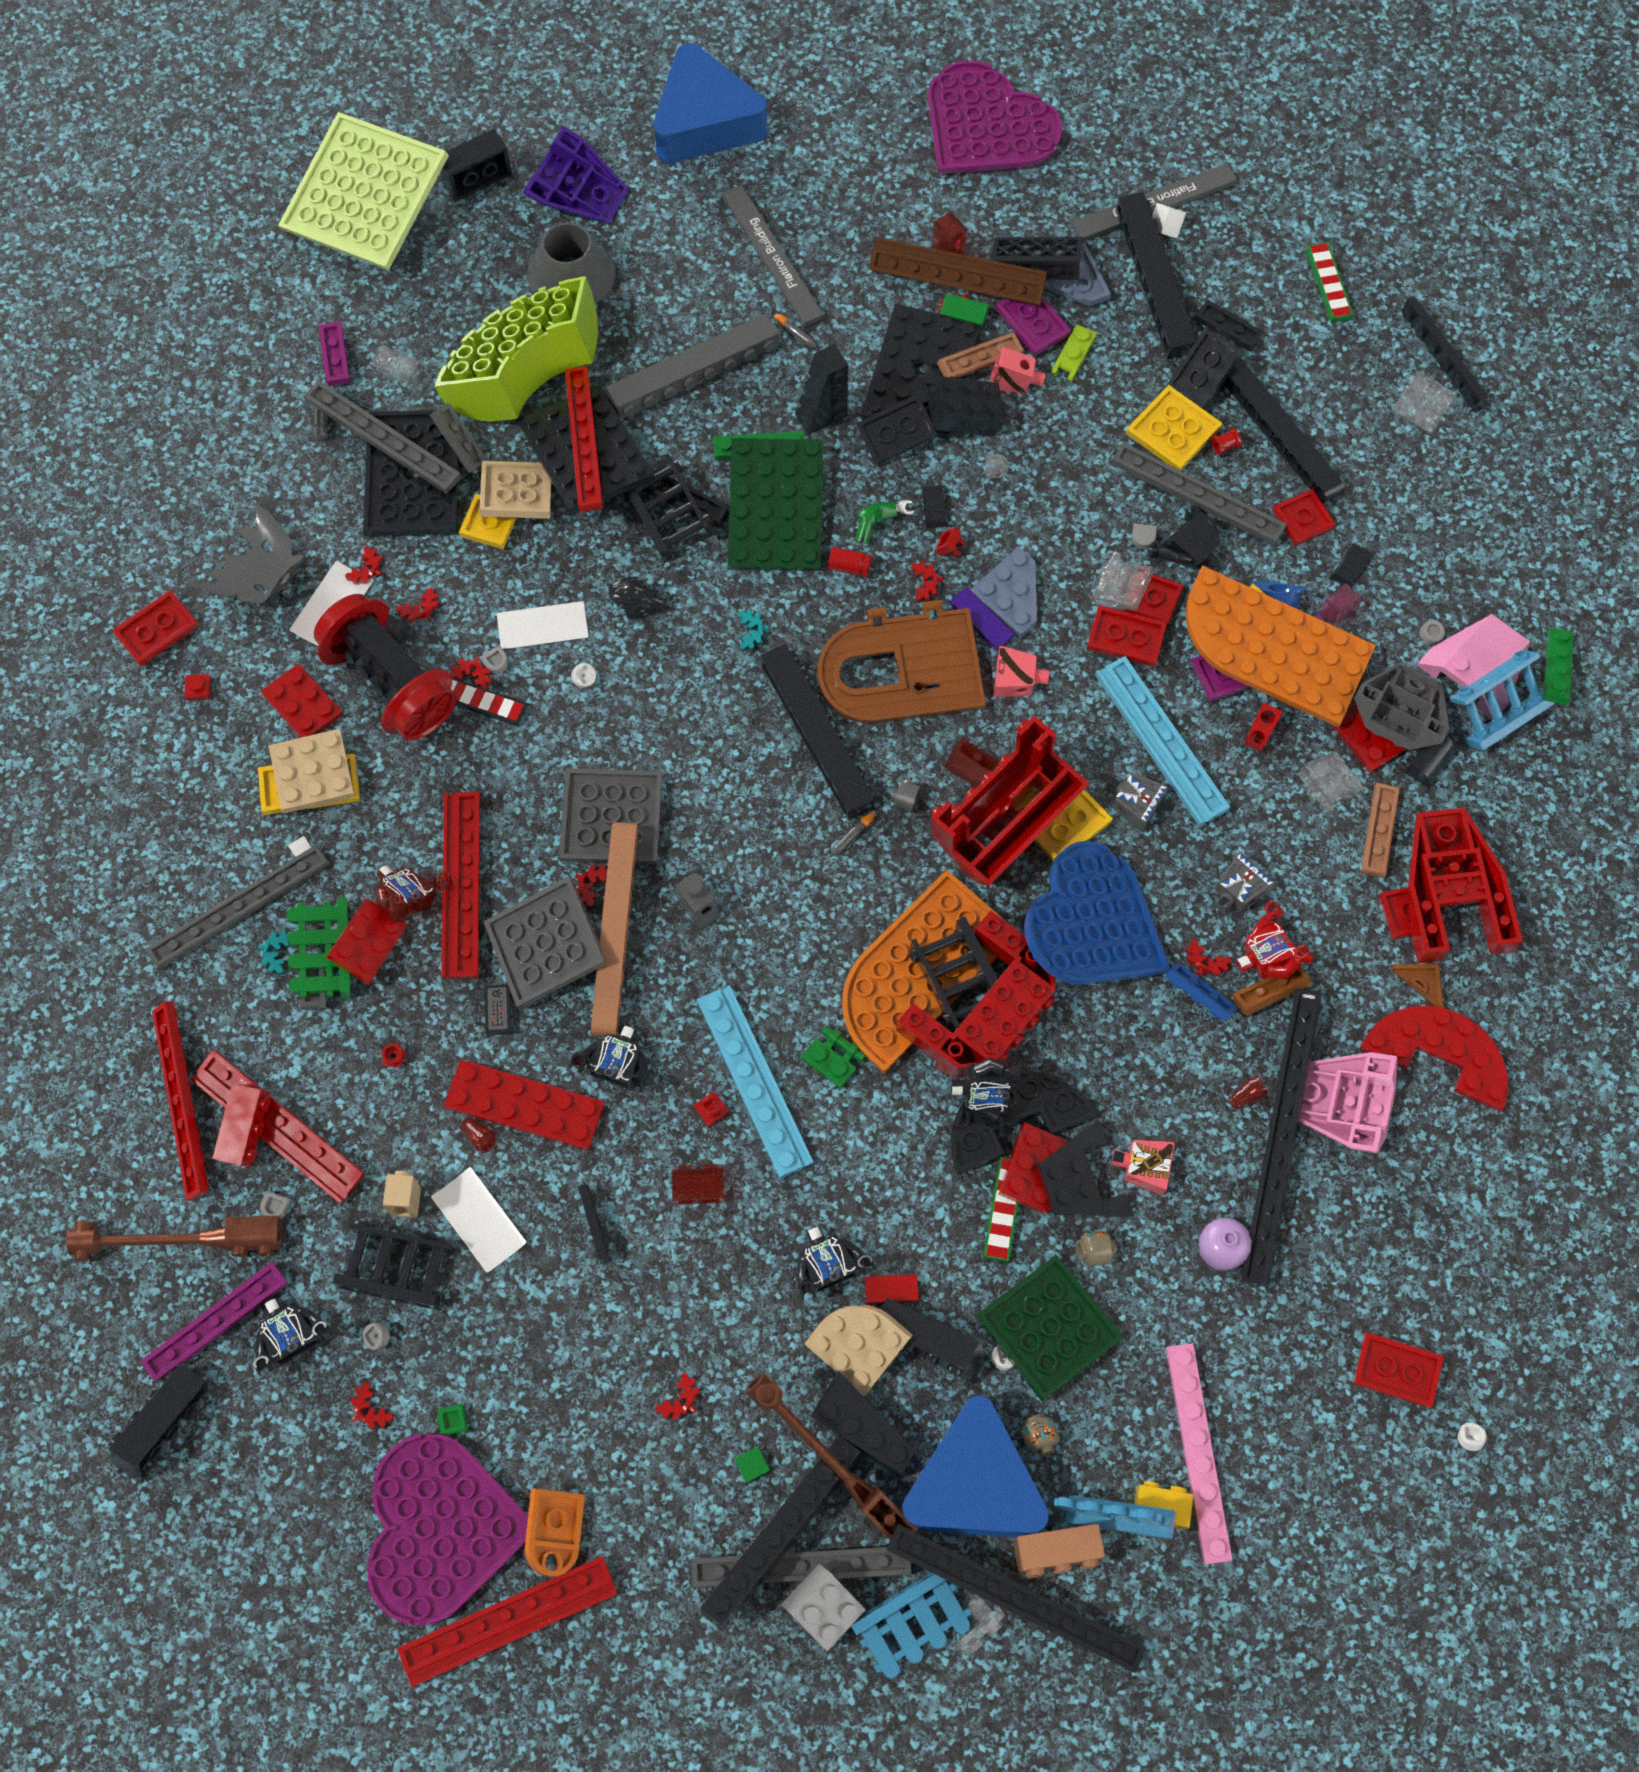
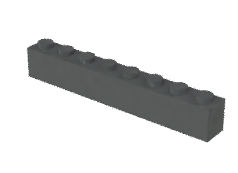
[606,313,779,419]

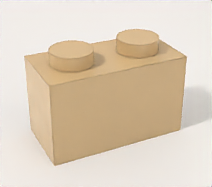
[383,1171,421,1218]

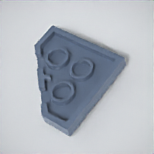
[1044,243,1111,306]
[970,547,1037,638]

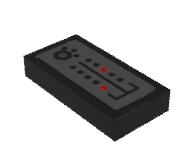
[484,984,512,1036]

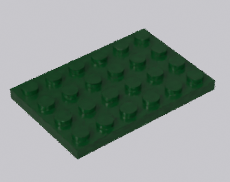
[728,438,823,571]

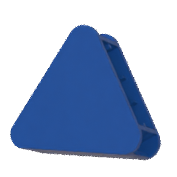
[653,43,767,163]
[901,1396,1048,1538]

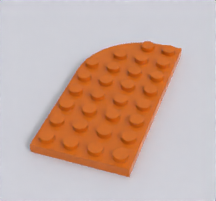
[1186,565,1376,727]
[842,870,1004,1074]

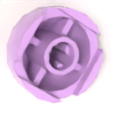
[1199,1218,1252,1271]

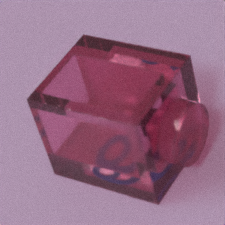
[1321,583,1362,626]

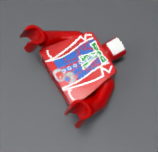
[1236,901,1313,979]

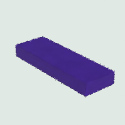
[949,587,1014,652]

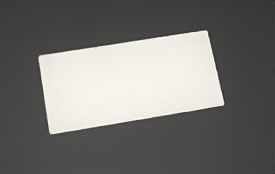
[497,601,588,649]

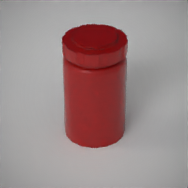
[828,547,872,577]

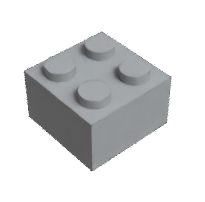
[781,1563,865,1651]

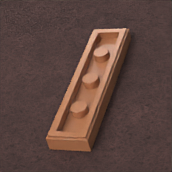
[937,332,1024,378]
[1360,783,1400,878]

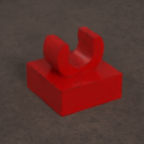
[934,527,965,557]
[693,1091,729,1128]

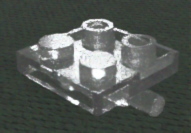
[1392,371,1457,434]
[1092,552,1154,611]
[1298,752,1365,813]
[953,1598,1006,1656]

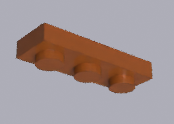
[1232,967,1311,1016]

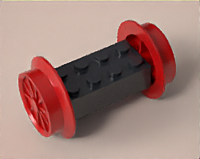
[314,594,457,741]

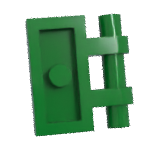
[801,1025,866,1089]

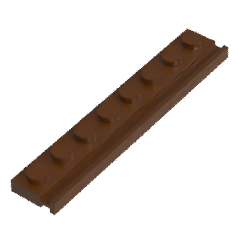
[869,237,1048,305]

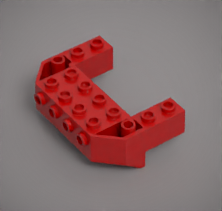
[896,910,1056,1078]

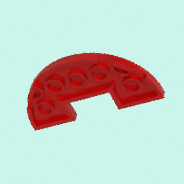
[1359,1006,1508,1112]

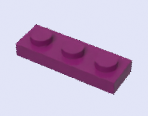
[318,321,350,386]

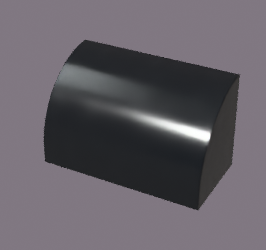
[1405,735,1456,788]

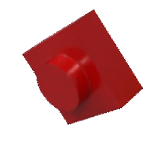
[184,674,211,701]

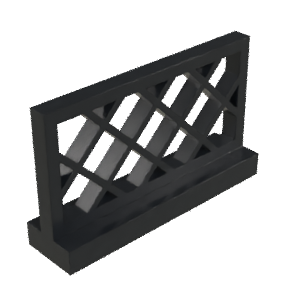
[990,237,1083,280]

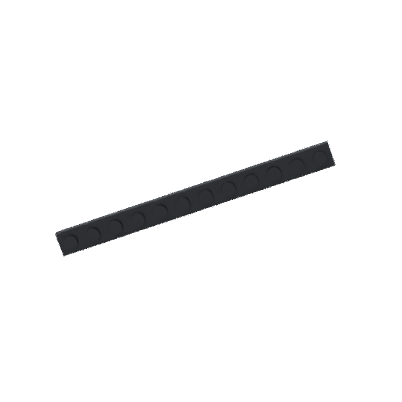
[1241,989,1322,1288]

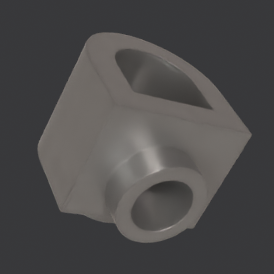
[891,779,920,813]

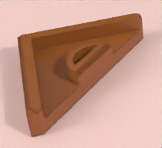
[1391,964,1444,1008]

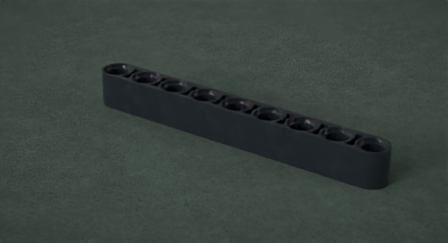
[1223,357,1345,504]

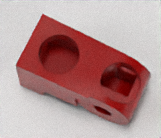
[1244,702,1283,752]

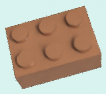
[1013,1524,1105,1579]

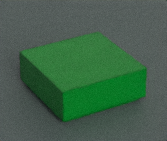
[437,1404,469,1436]
[734,1446,770,1484]

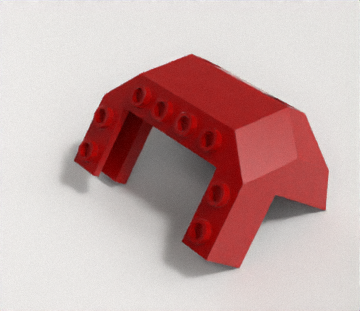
[931,715,1090,886]

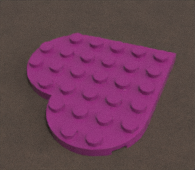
[928,61,1062,174]
[367,1434,528,1626]

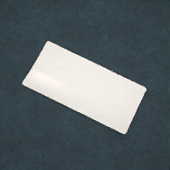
[290,561,374,646]
[431,1167,526,1272]

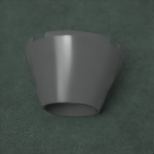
[527,223,616,303]

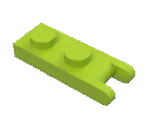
[1051,324,1097,382]

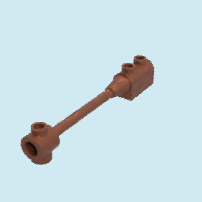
[66,1216,283,1261]
[745,1372,918,1540]

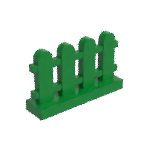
[287,898,351,1000]

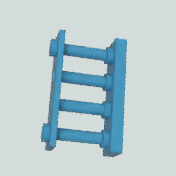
[1450,650,1555,751]

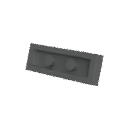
[430,403,489,474]

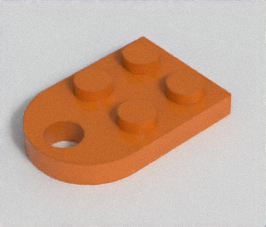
[525,1489,585,1576]

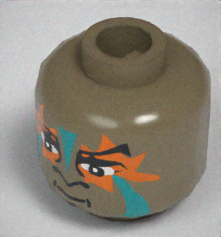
[1076,1231,1117,1266]
[1021,1414,1060,1457]

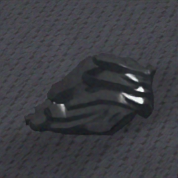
[608,577,667,620]

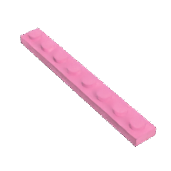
[1166,1343,1232,1565]

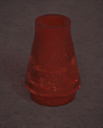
[1228,1076,1268,1110]
[459,1117,497,1153]

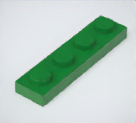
[713,431,804,461]
[1543,627,1574,705]

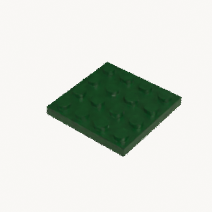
[975,1254,1124,1402]

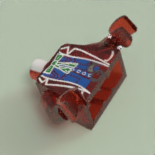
[375,866,453,923]

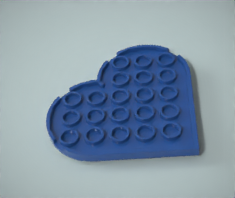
[1024,841,1170,985]

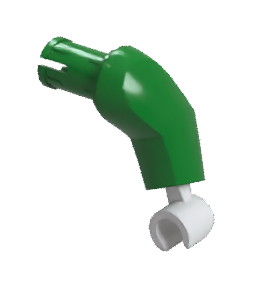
[854,500,914,544]

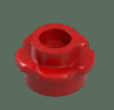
[381,1044,406,1068]

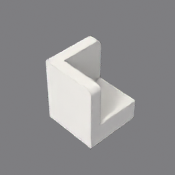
[1152,203,1186,238]

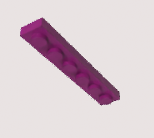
[140,1262,289,1383]

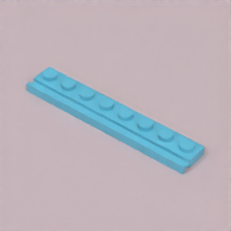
[1095,656,1230,827]
[697,985,813,1179]

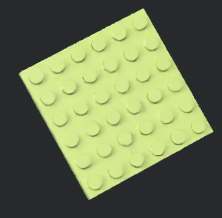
[278,112,449,271]

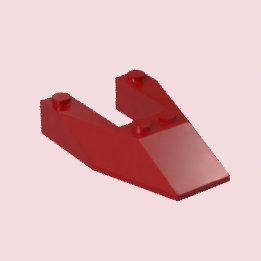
[1408,808,1523,963]

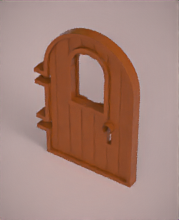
[817,600,986,724]

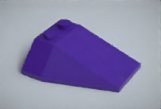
[523,126,629,224]

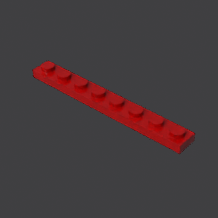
[565,366,603,512]
[152,1001,209,1201]

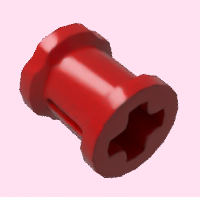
[1211,428,1241,455]

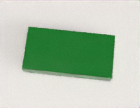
[940,293,989,328]

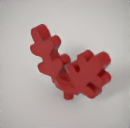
[345,546,382,585]
[911,561,943,602]
[396,588,439,623]
[450,657,492,690]
[574,865,607,908]
[1186,940,1232,977]
[655,1373,700,1421]
[350,1382,394,1430]

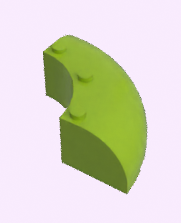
[435,276,598,422]

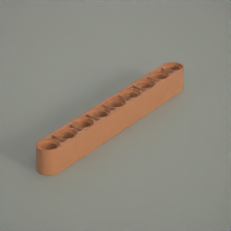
[591,822,638,1037]

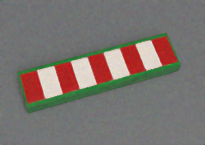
[1306,242,1354,323]
[983,1157,1018,1263]

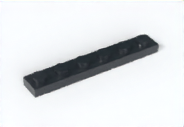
[1402,296,1489,413]

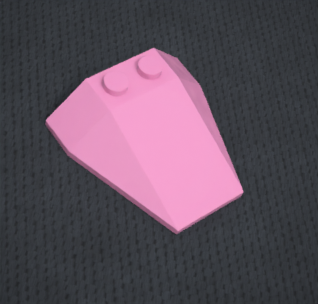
[1417,614,1530,720]
[1299,1052,1397,1154]

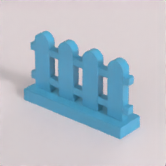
[1054,1495,1176,1540]
[850,1572,971,1678]

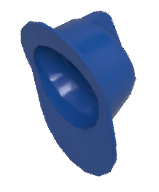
[1251,580,1307,609]

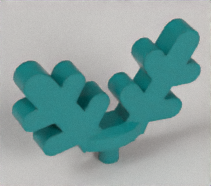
[738,609,769,651]
[258,930,290,975]

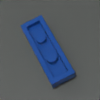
[1165,962,1238,1022]

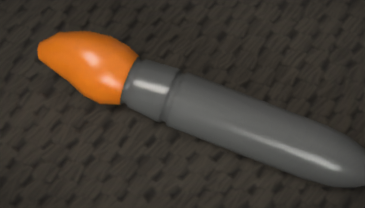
[774,314,817,348]
[832,812,875,855]

